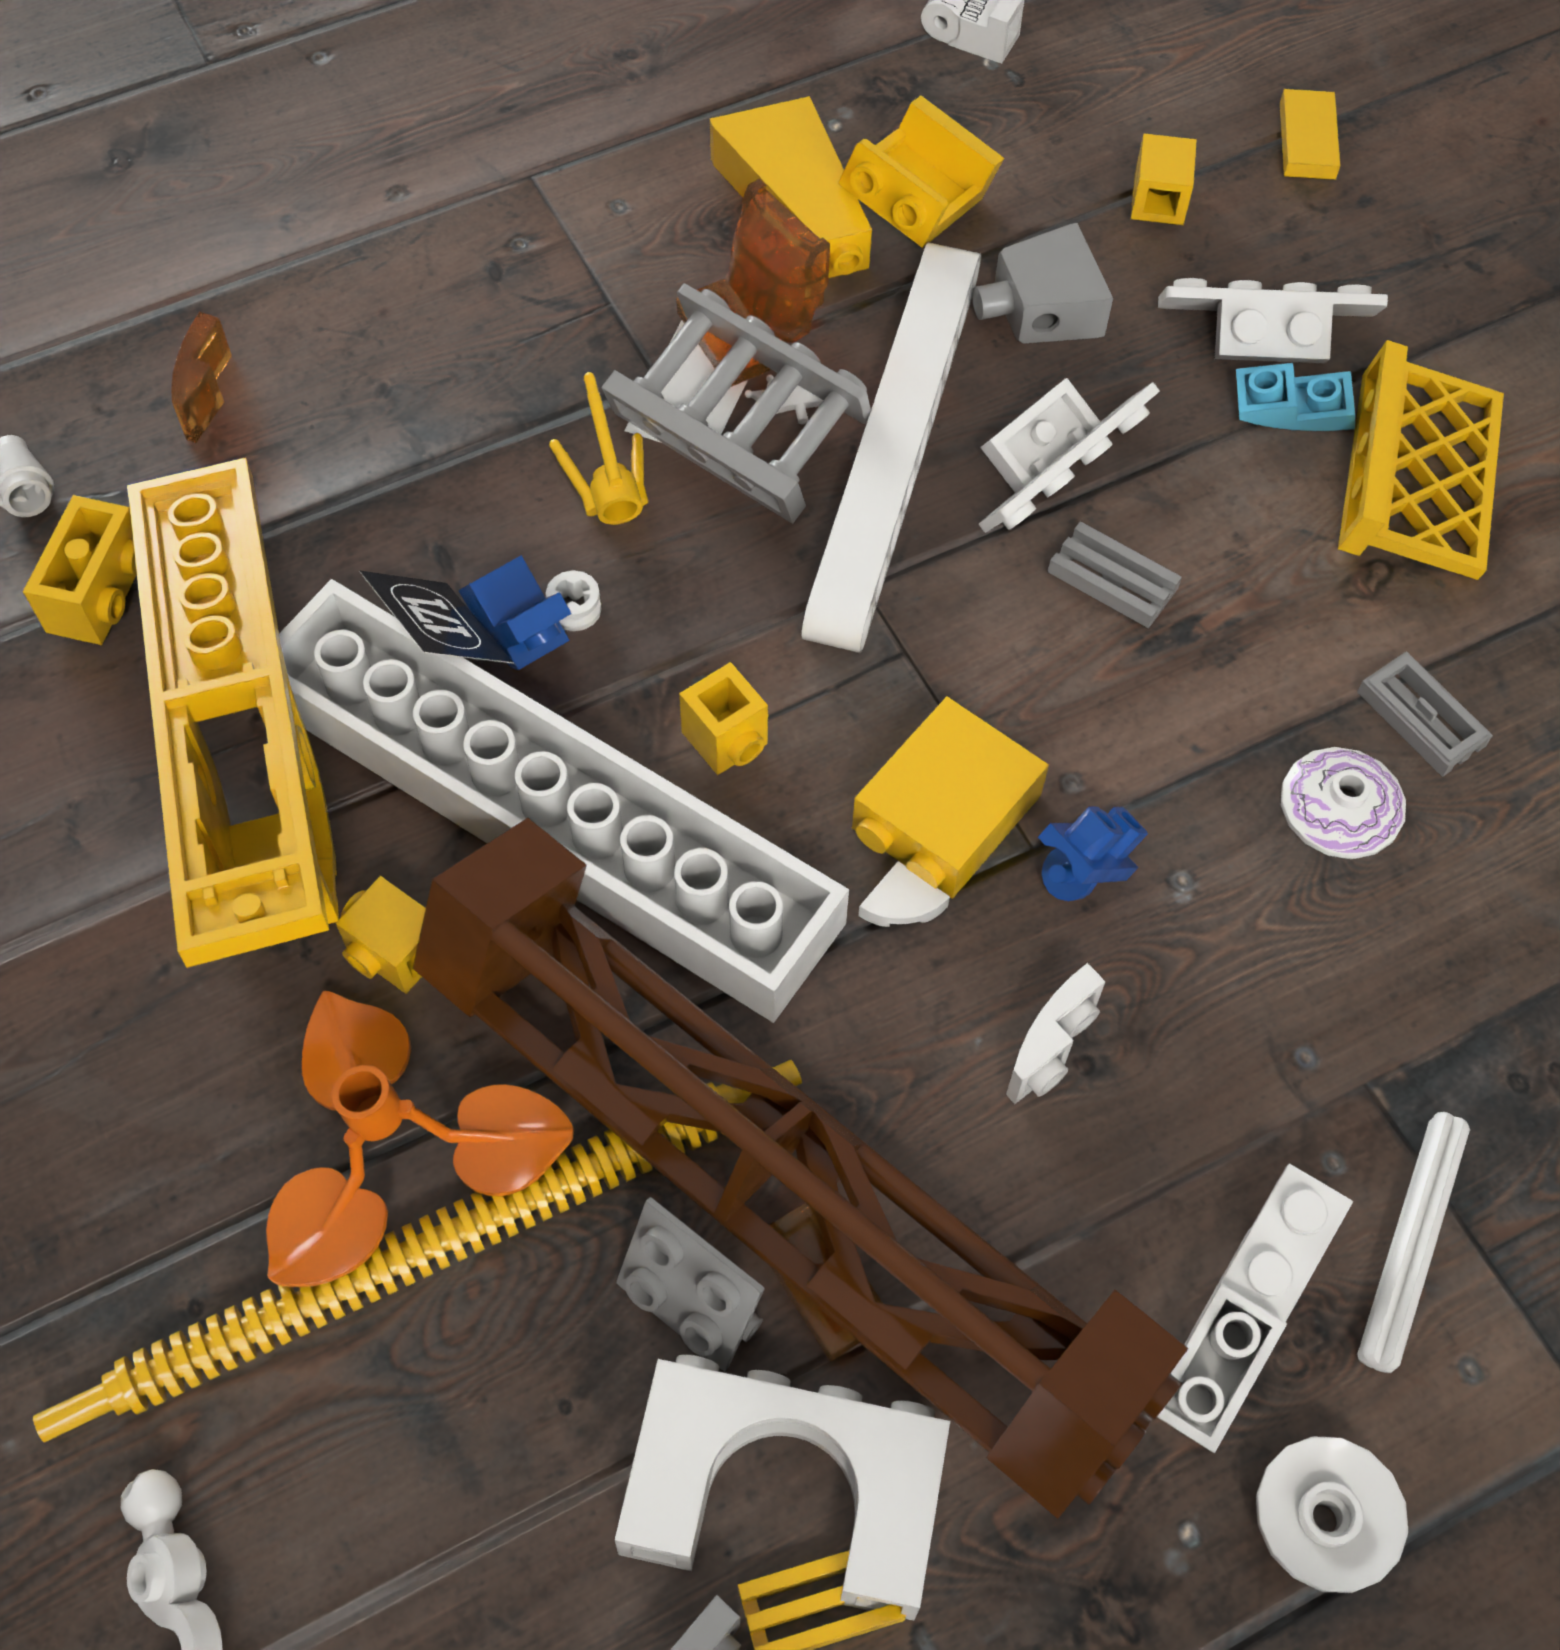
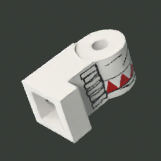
[921,0,1024,64]

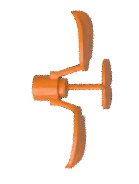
[266,991,574,1287]

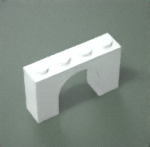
[615,1355,950,1621]

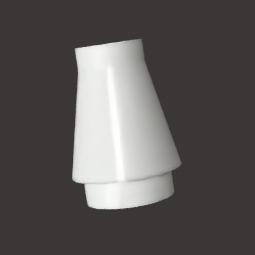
[0,435,54,517]

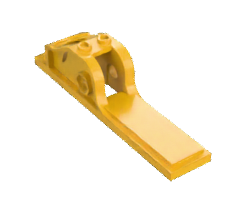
[127,458,339,968]

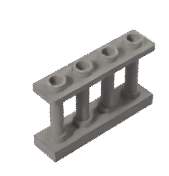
[601,283,871,524]

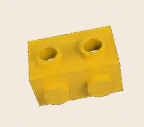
[23,495,137,645]

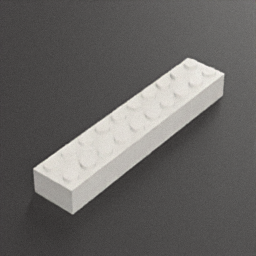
[279,579,849,1023]

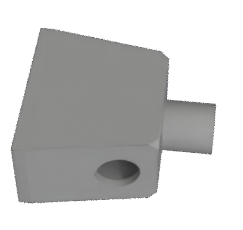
[972,223,1113,343]

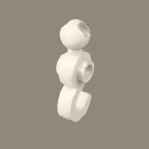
[121,1469,223,1650]

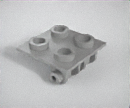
[616,1197,765,1372]

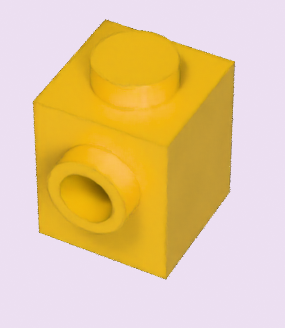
[1131,133,1197,225]
[679,662,768,776]
[336,876,426,994]

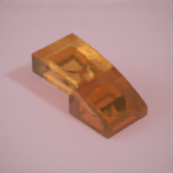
[171,311,232,443]

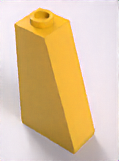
[710,96,872,280]

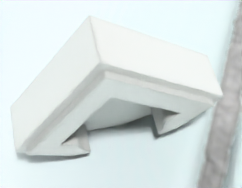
[858,861,950,927]

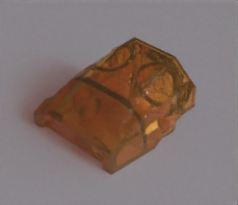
[725,179,830,343]

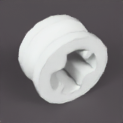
[546,570,602,632]

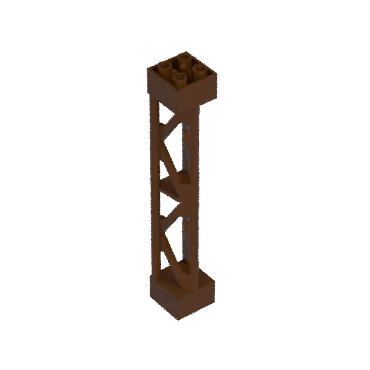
[412,818,1189,1519]

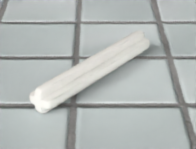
[1357,1112,1470,1373]

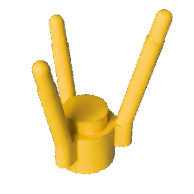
[549,372,649,525]

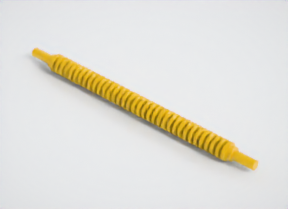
[33,1059,802,1443]

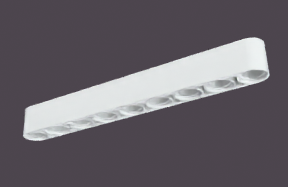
[802,242,981,653]

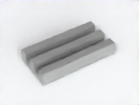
[1048,521,1182,628]
[1357,651,1493,777]

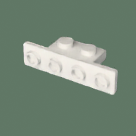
[1158,278,1388,363]
[979,378,1160,533]

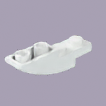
[1157,1163,1353,1453]

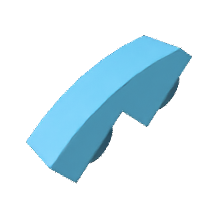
[1236,363,1355,431]

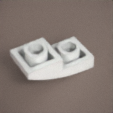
[1006,963,1105,1104]

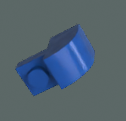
[458,555,572,670]

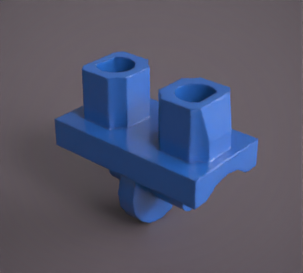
[1038,806,1148,901]

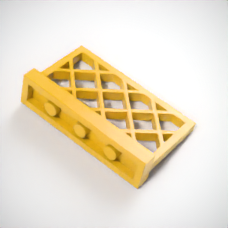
[1338,340,1504,580]

